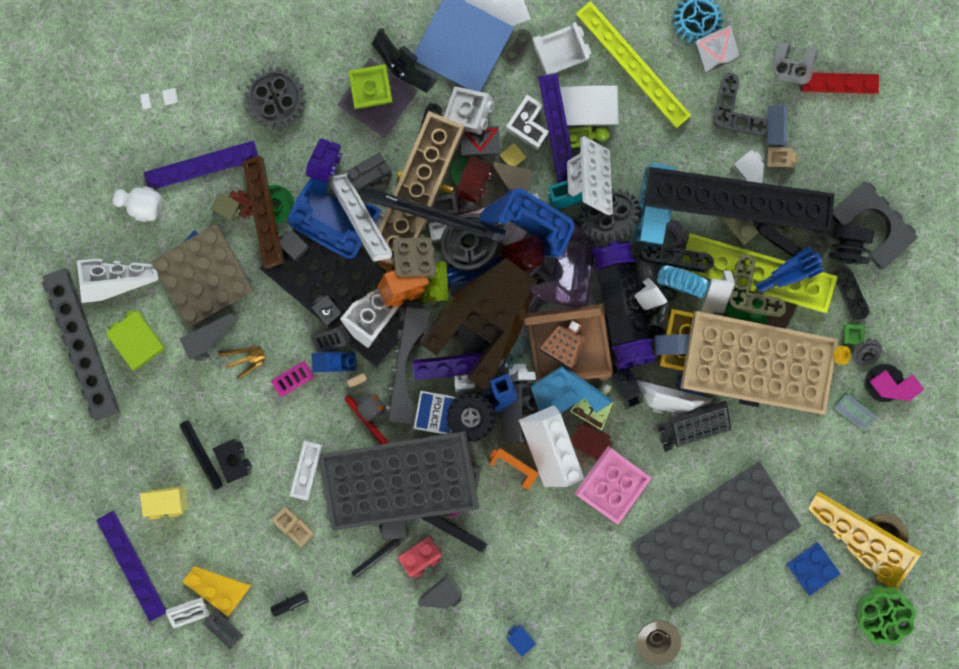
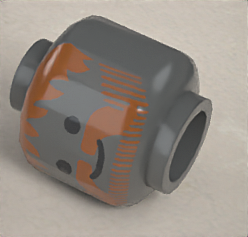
[357,393,385,422]

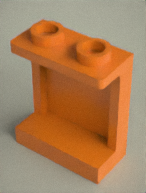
[488,446,539,490]

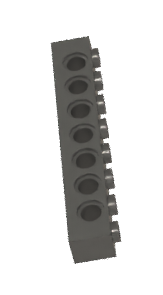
[42,268,121,421]

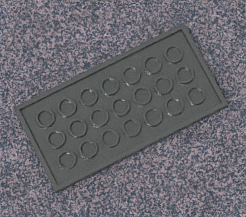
[319,431,479,530]
[631,461,801,609]

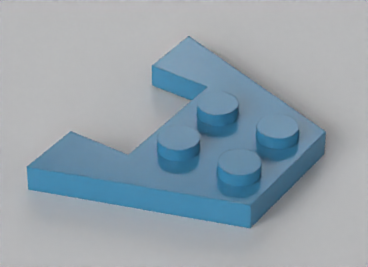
[531,365,613,413]

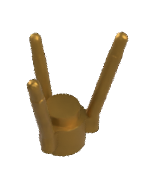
[218,345,266,379]

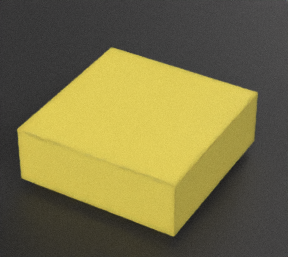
[499,143,526,167]

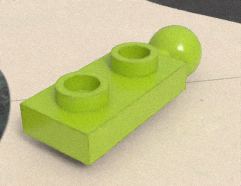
[568,126,609,149]

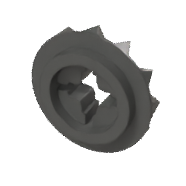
[852,338,883,365]

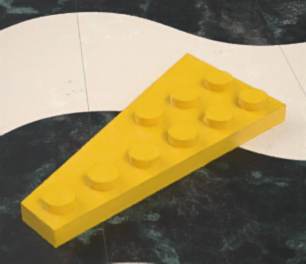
[808,491,922,588]

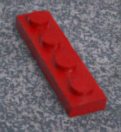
[801,72,879,94]

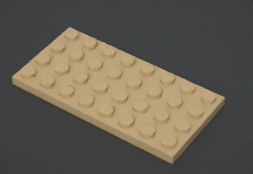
[680,311,839,415]

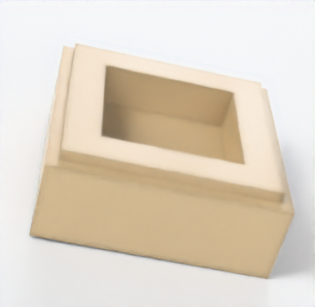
[347,373,368,387]

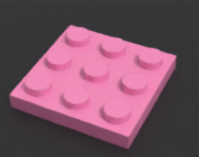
[574,446,652,524]

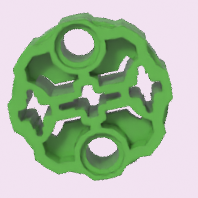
[856,586,916,645]

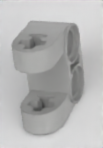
[773,41,819,84]

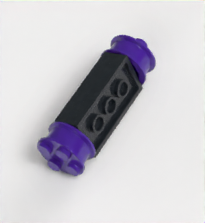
[591,241,657,369]

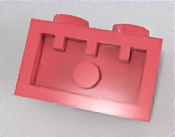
[398,535,442,578]

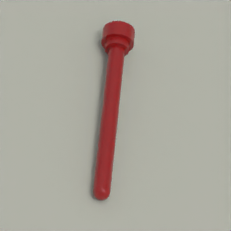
[345,395,389,445]

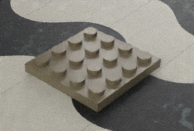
[151,224,255,328]

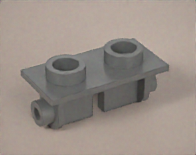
[202,609,244,650]

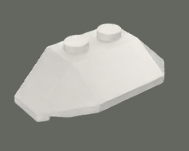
[636,380,712,417]

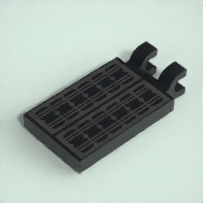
[657,401,731,452]

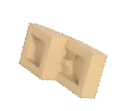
[272,506,315,547]

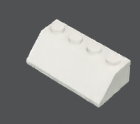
[519,405,584,487]

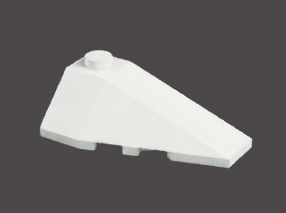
[77,259,158,303]
[340,288,401,348]

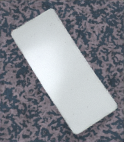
[140,88,178,109]

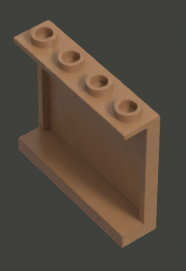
[524,304,614,383]

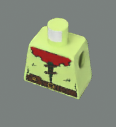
[569,382,613,430]

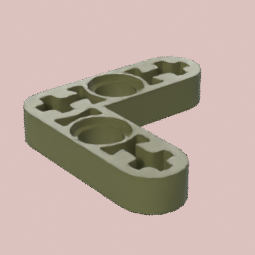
[729,254,786,317]

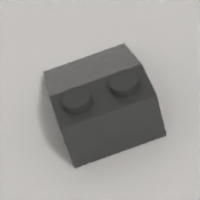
[179,313,239,362]

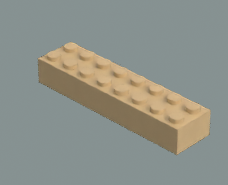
[369,111,465,267]

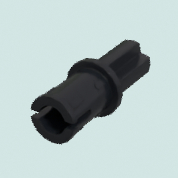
[270,591,309,617]

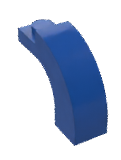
[472,374,518,420]

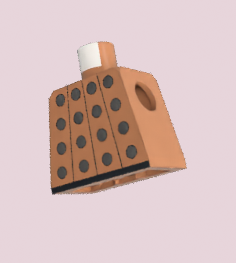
[539,319,585,369]

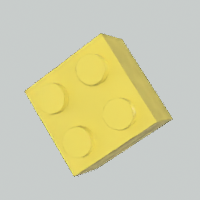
[140,486,188,520]

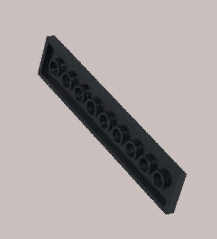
[644,167,835,232]

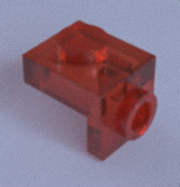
[229,190,253,219]

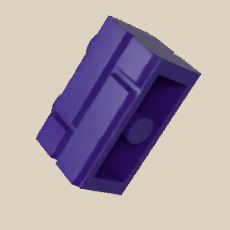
[306,138,343,183]

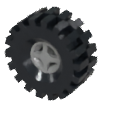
[446,392,497,442]

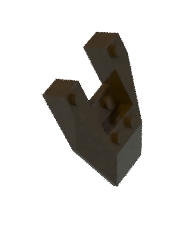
[421,258,538,390]

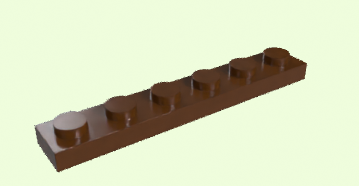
[243,155,284,269]

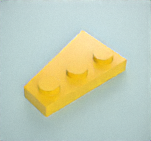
[182,566,252,616]

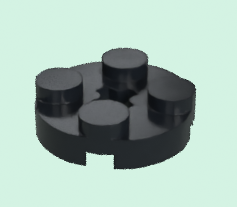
[864,364,904,402]

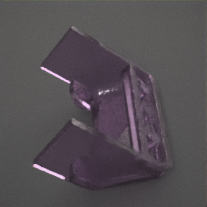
[529,222,595,308]

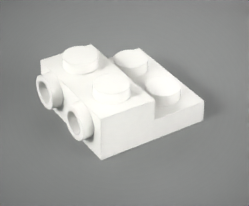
[444,86,495,135]

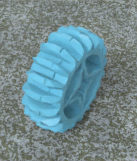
[672,0,724,45]
[657,265,709,299]

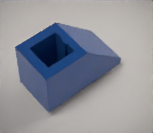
[311,352,356,373]

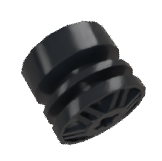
[828,224,875,265]

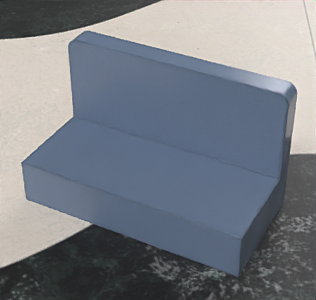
[767,104,787,147]

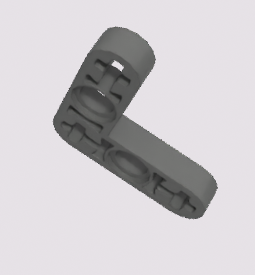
[713,73,768,136]

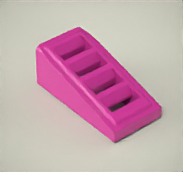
[271,361,314,397]

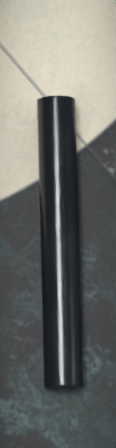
[351,539,401,578]

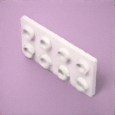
[567,136,613,216]

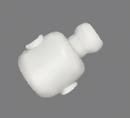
[113,186,162,222]

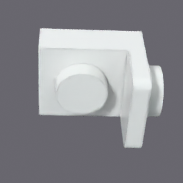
[507,364,536,383]

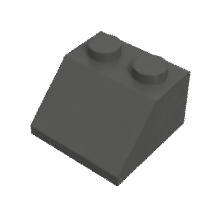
[417,574,463,608]

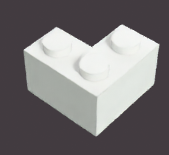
[506,95,549,151]

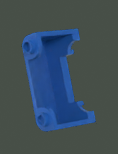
[287,178,382,259]
[479,188,574,257]

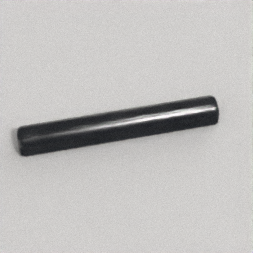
[179,420,223,490]

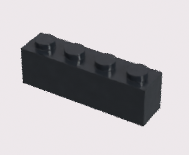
[449,279,489,354]

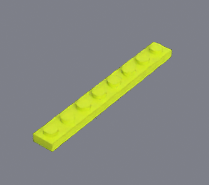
[576,1,691,129]

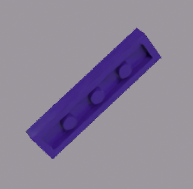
[413,352,483,380]

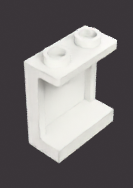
[532,22,591,75]

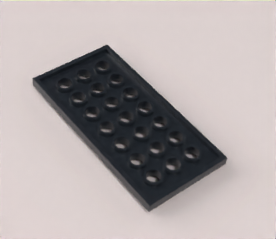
[259,229,424,368]

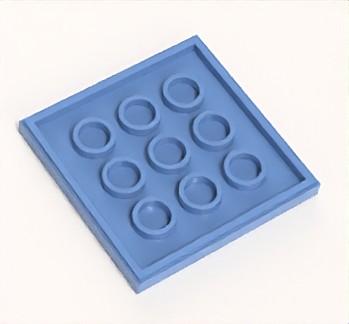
[414,0,514,92]

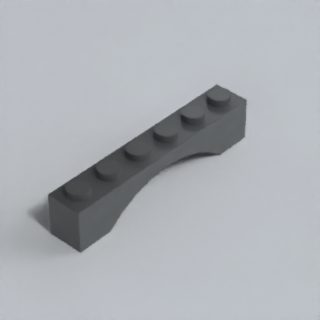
[385,305,430,424]

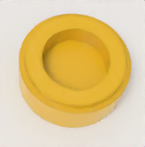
[833,345,851,365]

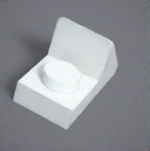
[634,278,668,310]
[454,375,475,397]

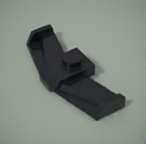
[371,28,438,93]

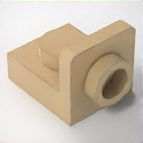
[767,148,798,169]

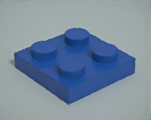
[786,542,841,596]

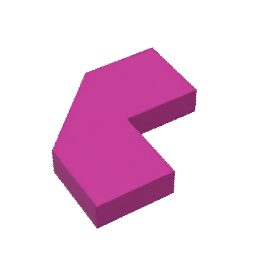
[869,370,924,401]

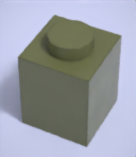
[210,193,243,221]

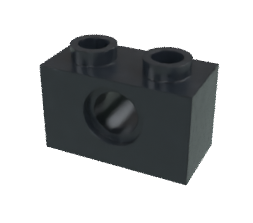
[212,438,252,484]

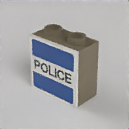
[414,390,457,434]

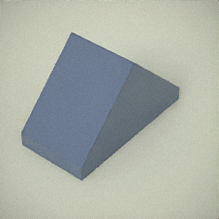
[655,334,690,355]

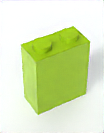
[105,310,167,371]

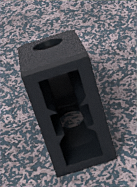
[612,364,643,410]

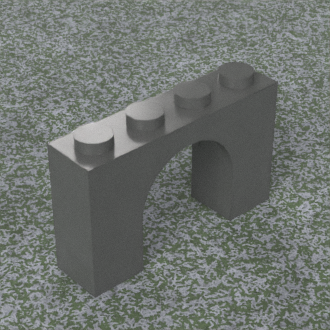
[832,181,918,270]

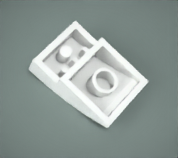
[560,86,619,127]

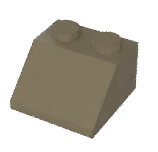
[493,162,532,193]

